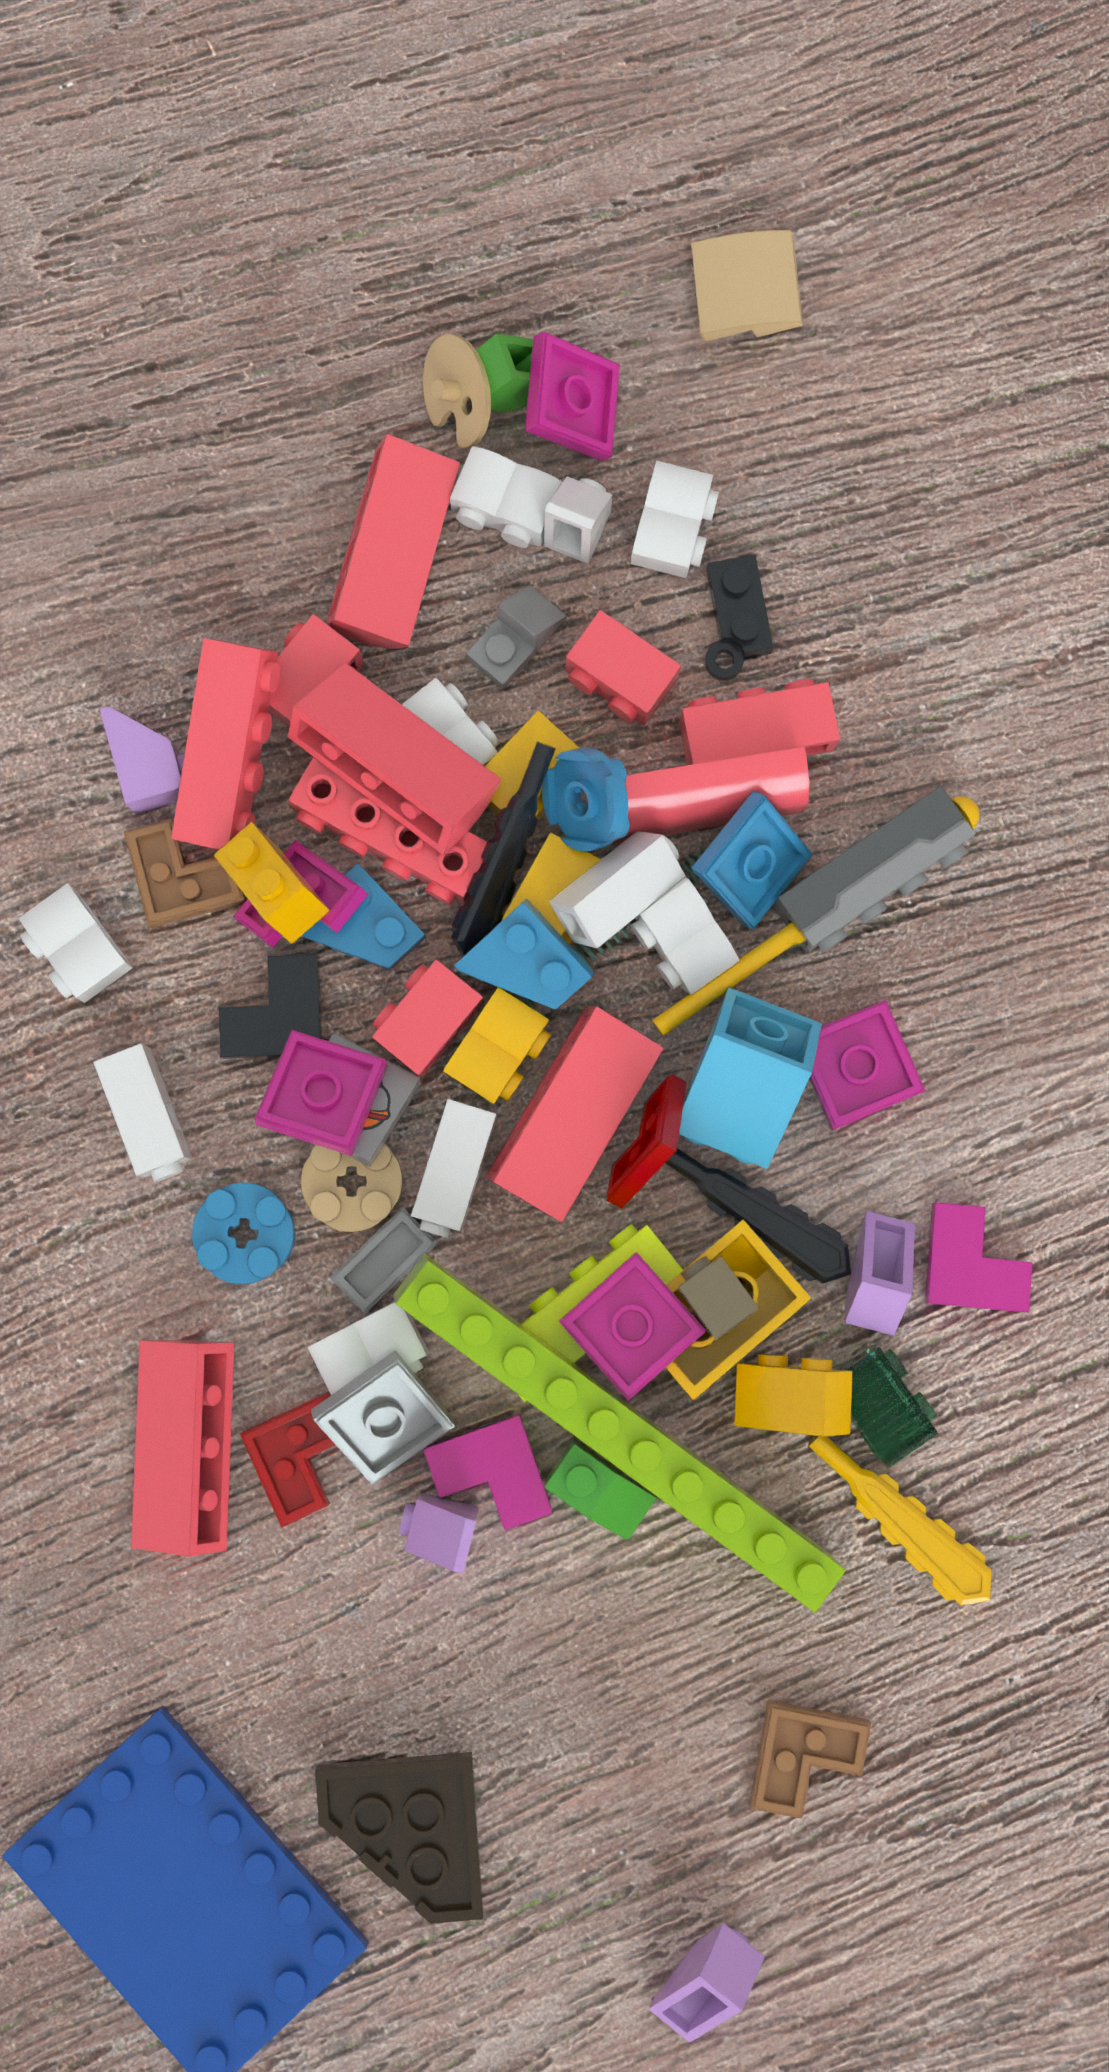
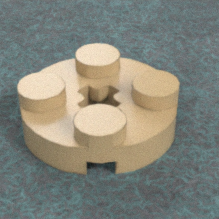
[301,1144,403,1232]

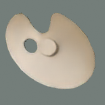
[423,334,491,449]

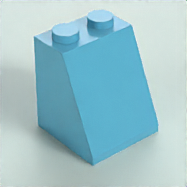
[679,987,822,1169]

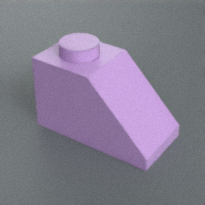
[100,706,185,814]
[844,1211,915,1335]
[399,1492,479,1574]
[649,1923,765,2043]

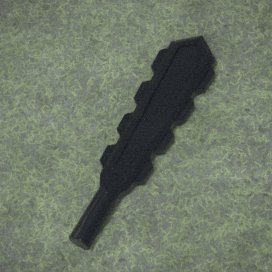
[451,741,556,958]
[665,1148,851,1284]

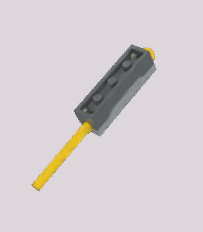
[651,786,980,1036]

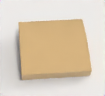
[691,230,803,342]

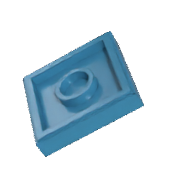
[691,791,813,930]

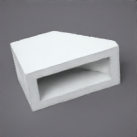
[544,476,612,564]

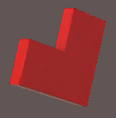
[606,1074,687,1209]
[240,1392,336,1528]

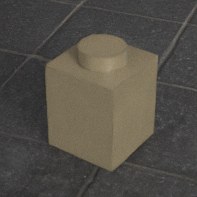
[678,1256,759,1341]

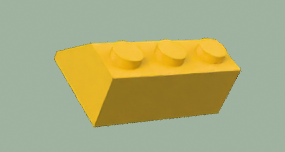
[666,1220,812,1401]

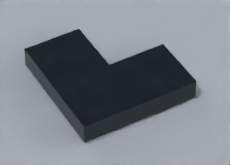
[219,954,322,1059]

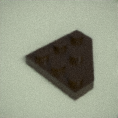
[315,1752,484,1924]

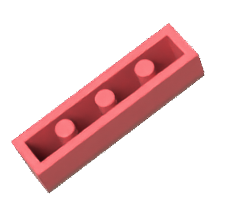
[326,434,460,649]
[288,662,502,856]
[611,746,809,844]
[484,1006,664,1222]
[131,1340,234,1557]

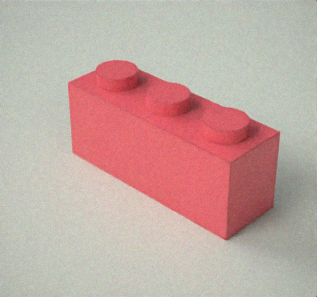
[679,679,840,765]

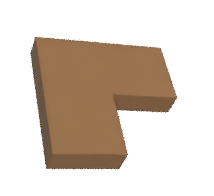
[124,818,246,928]
[749,1700,871,1819]

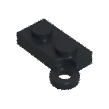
[705,555,774,681]

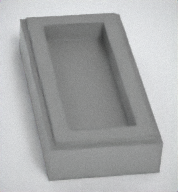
[330,1207,438,1314]

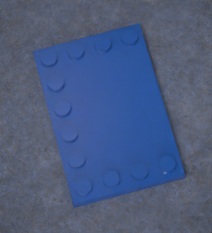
[2,1706,369,2072]

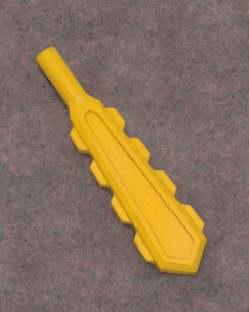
[808,1436,991,1605]

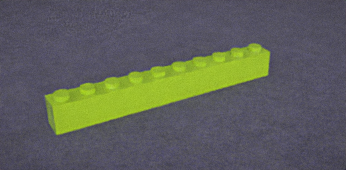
[394,1253,846,1613]

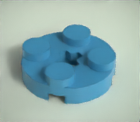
[542,747,630,852]
[192,1183,296,1284]

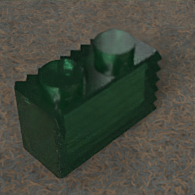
[836,1345,938,1469]

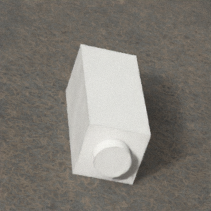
[549,831,686,948]
[93,1043,193,1182]
[411,1099,497,1238]

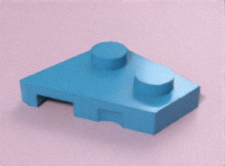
[300,863,426,971]
[454,899,595,1010]

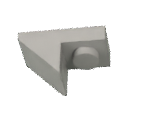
[466,585,567,690]

